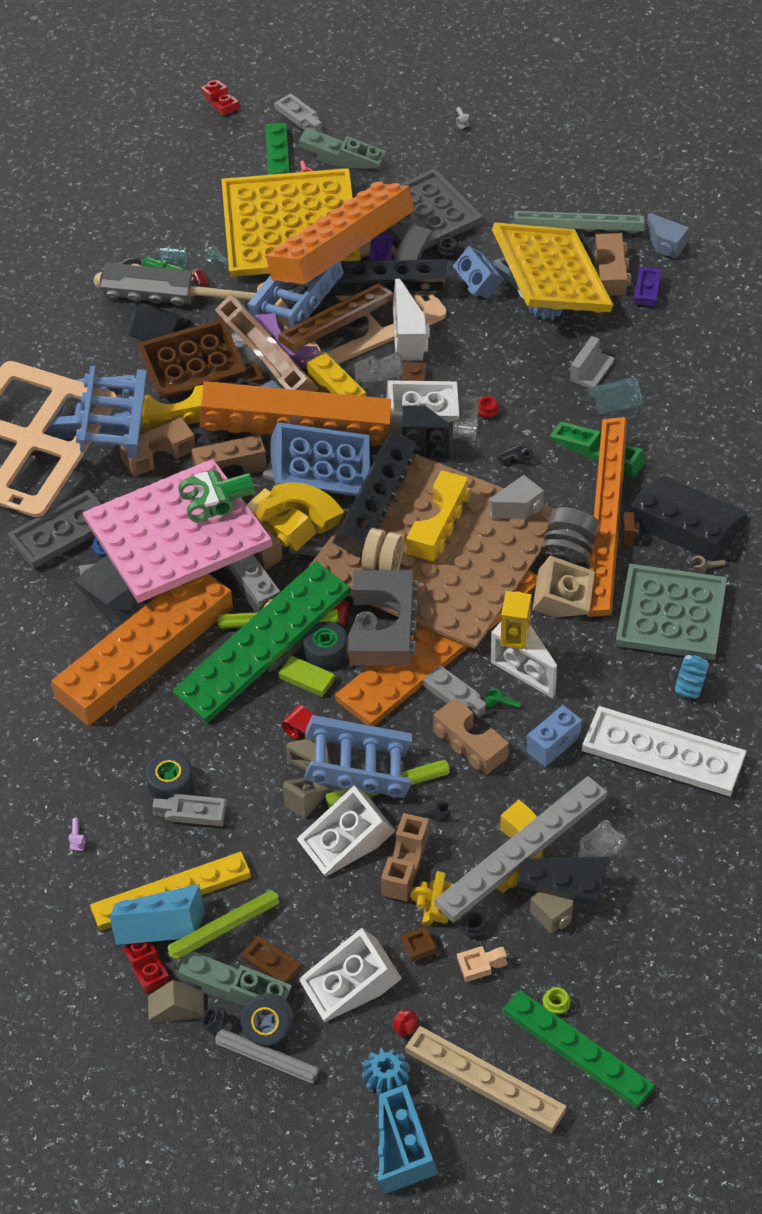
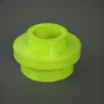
[543,987,571,1015]

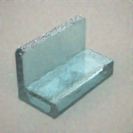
[588,377,642,414]

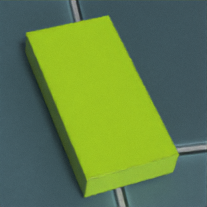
[279,656,335,697]

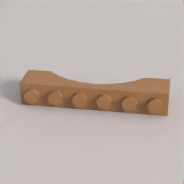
[215,294,319,392]

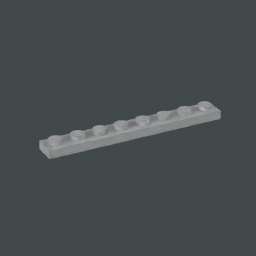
[435,776,607,923]

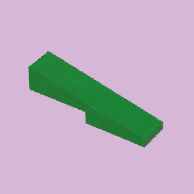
[549,422,645,478]

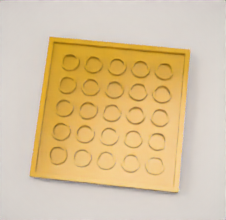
[222,168,361,277]

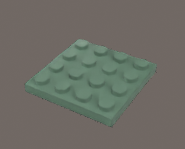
[615,564,727,660]

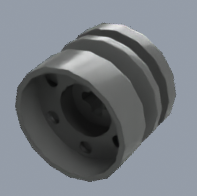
[540,507,601,567]

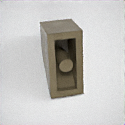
[530,892,573,934]

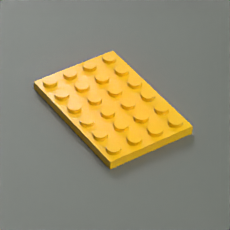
[492,223,613,313]

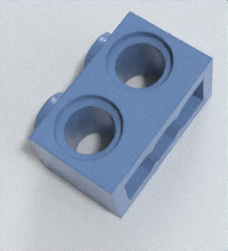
[453,246,504,299]

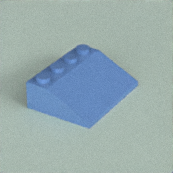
[271,422,370,496]

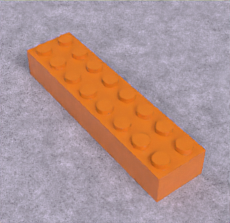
[266,182,414,284]
[200,381,391,446]
[51,573,233,726]

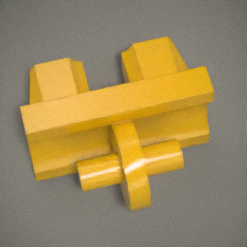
[410,871,454,926]

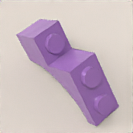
[254,313,320,368]

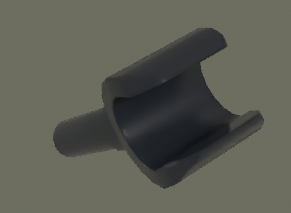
[412,801,449,822]

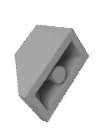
[489,475,544,519]

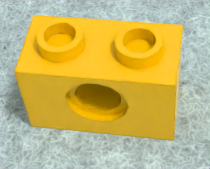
[500,591,531,650]

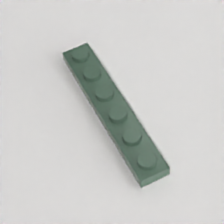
[514,211,644,233]

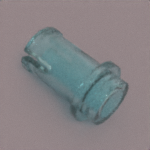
[159,247,188,264]

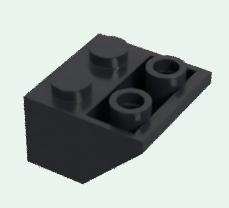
[402,406,449,459]

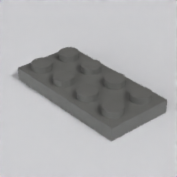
[7,490,102,569]

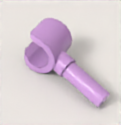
[69,818,86,851]

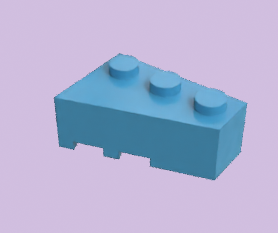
[110,884,205,945]
[378,1085,438,1194]

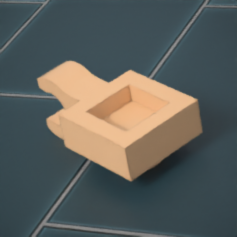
[457,946,508,982]

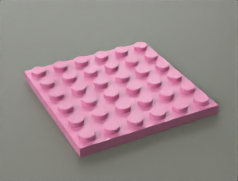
[83,459,273,603]

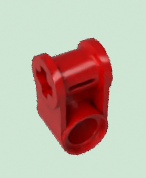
[281,705,329,746]

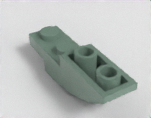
[298,127,386,169]
[177,951,292,1006]

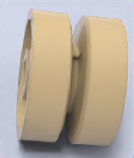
[362,528,404,570]

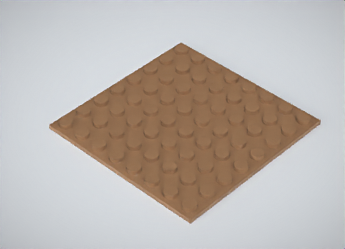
[310,454,555,649]

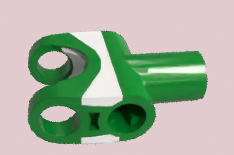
[178,470,255,522]

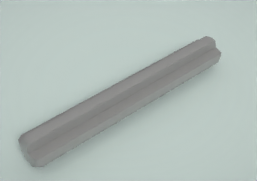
[215,1029,319,1083]

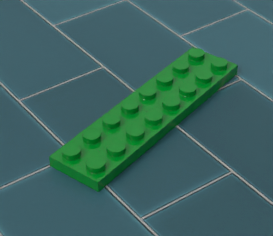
[172,561,351,724]

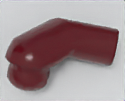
[191,269,210,298]

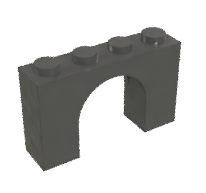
[348,570,418,666]

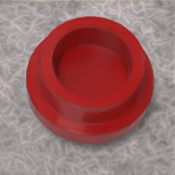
[476,396,499,418]
[393,1010,418,1038]

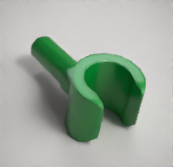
[484,688,521,708]

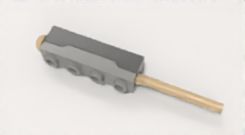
[94,263,256,306]
[223,555,280,613]

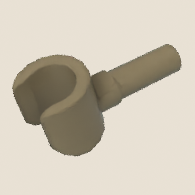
[691,556,726,574]

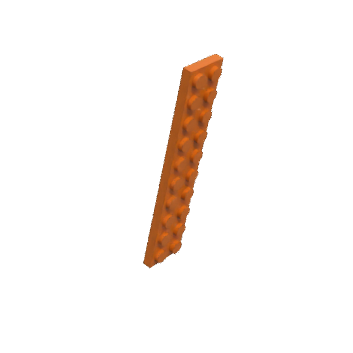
[335,570,537,726]

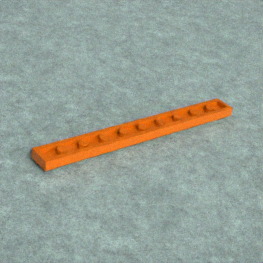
[587,417,627,617]

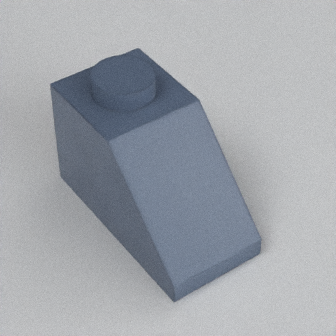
[646,213,689,259]

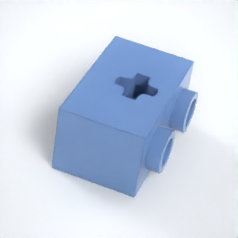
[527,705,582,767]

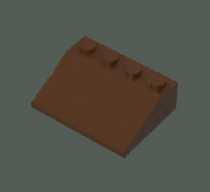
[138,319,247,399]

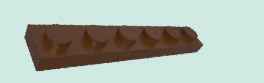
[278,283,394,351]

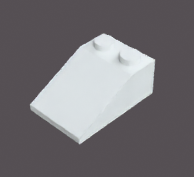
[393,279,430,361]
[386,381,459,434]
[491,622,557,698]
[297,786,396,876]
[299,928,402,1022]

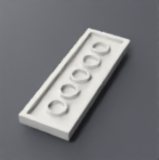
[582,706,746,797]

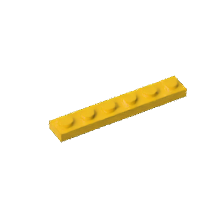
[90,852,251,931]

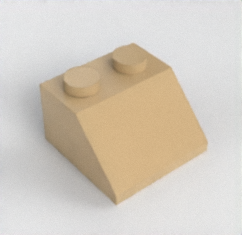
[532,556,595,618]

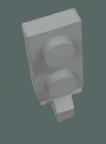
[274,94,322,133]
[423,665,486,718]
[152,794,227,826]

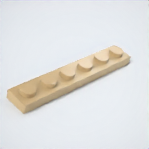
[405,1026,566,1133]

